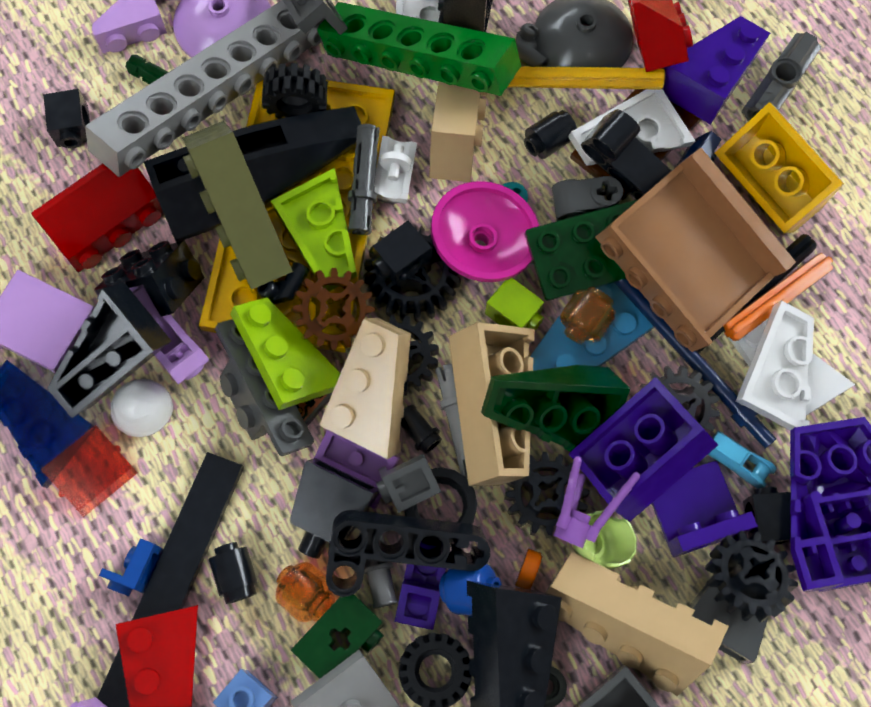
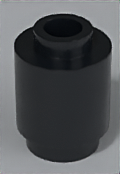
[524,110,577,159]
[208,542,257,604]

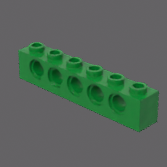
[317,2,521,96]

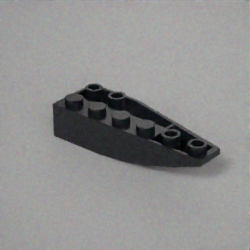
[144,107,361,243]

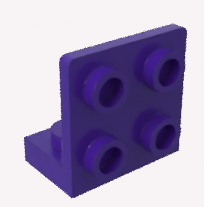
[651,461,758,558]

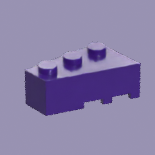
[662,16,770,125]

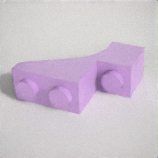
[92,0,167,53]

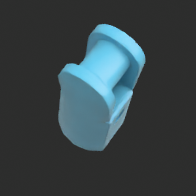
[708,430,777,489]

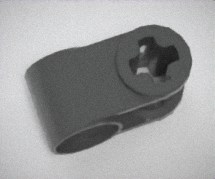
[552,176,623,221]

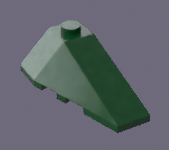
[481,365,631,452]

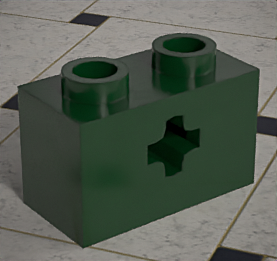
[291,594,384,679]

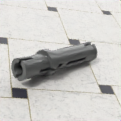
[348,124,380,235]

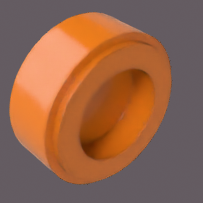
[515,548,543,589]

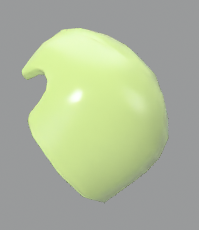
[573,510,637,570]

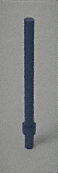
[614,279,776,449]

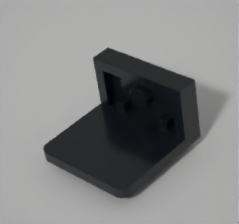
[94,240,205,317]

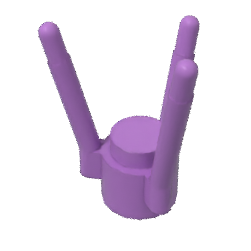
[553,456,640,549]

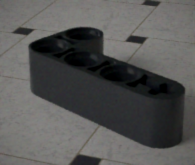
[581,109,672,199]
[326,510,490,597]

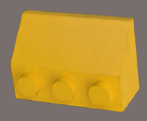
[714,102,844,233]

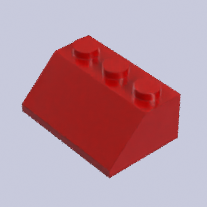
[628,0,693,72]
[31,163,163,273]

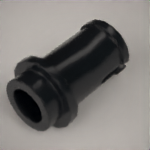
[401,404,442,454]

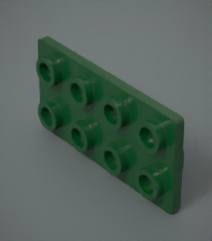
[524,199,638,301]

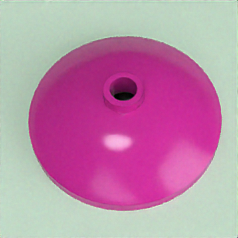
[430,181,539,282]

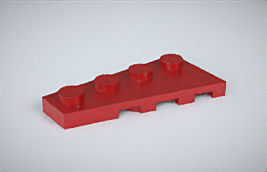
[115,605,198,707]

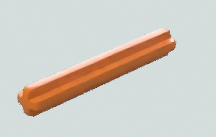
[723,253,833,341]

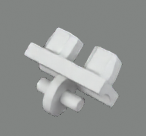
[374,136,417,204]

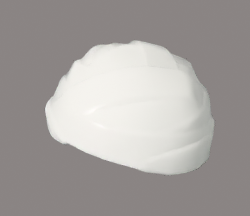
[111,379,173,437]

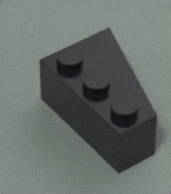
[47,281,172,418]

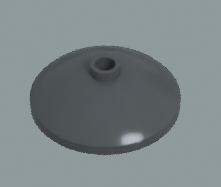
[535,0,633,68]

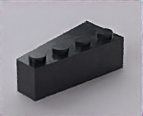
[467,581,562,707]

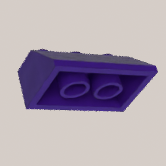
[569,377,718,522]

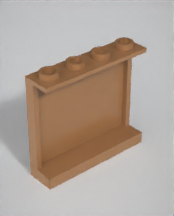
[595,148,796,352]

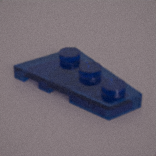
[0,360,96,488]

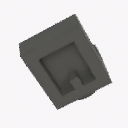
[376,454,441,513]

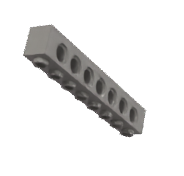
[85,0,325,177]

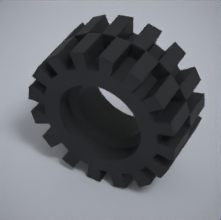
[262,63,328,119]
[399,632,472,707]

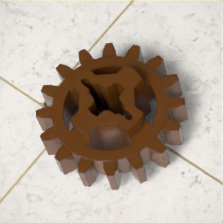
[291,268,375,351]

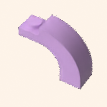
[129,285,209,384]

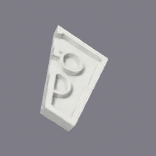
[735,300,814,430]

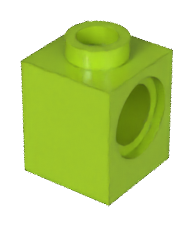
[485,278,544,331]

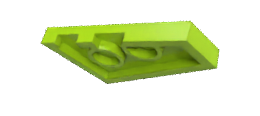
[271,168,357,291]
[230,297,341,410]

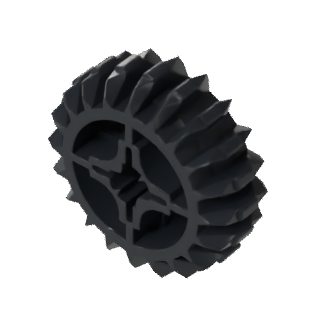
[363,225,461,323]

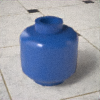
[439,564,502,615]

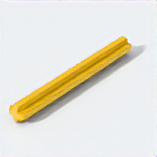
[507,66,665,90]

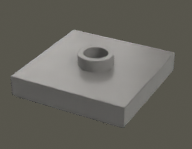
[291,650,400,707]

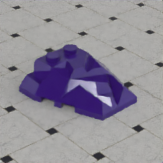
[790,417,871,592]

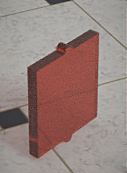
[41,425,138,517]

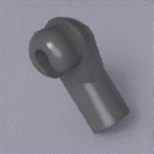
[516,23,549,67]

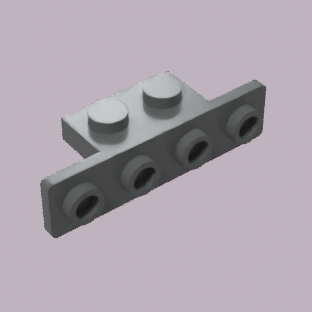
[215,319,314,456]

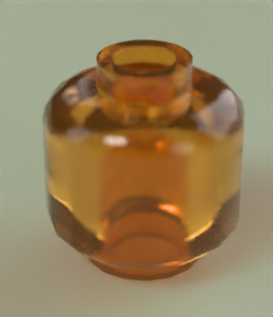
[560,287,616,345]
[275,562,335,623]

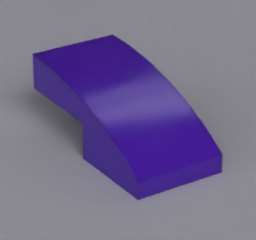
[394,540,451,630]

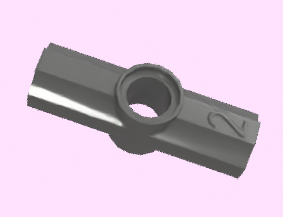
[742,32,821,121]

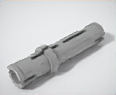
[435,364,467,478]

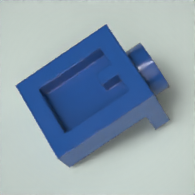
[99,538,163,596]

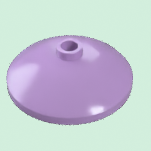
[173,0,271,58]

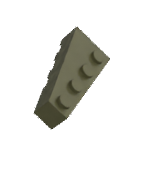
[182,121,293,290]

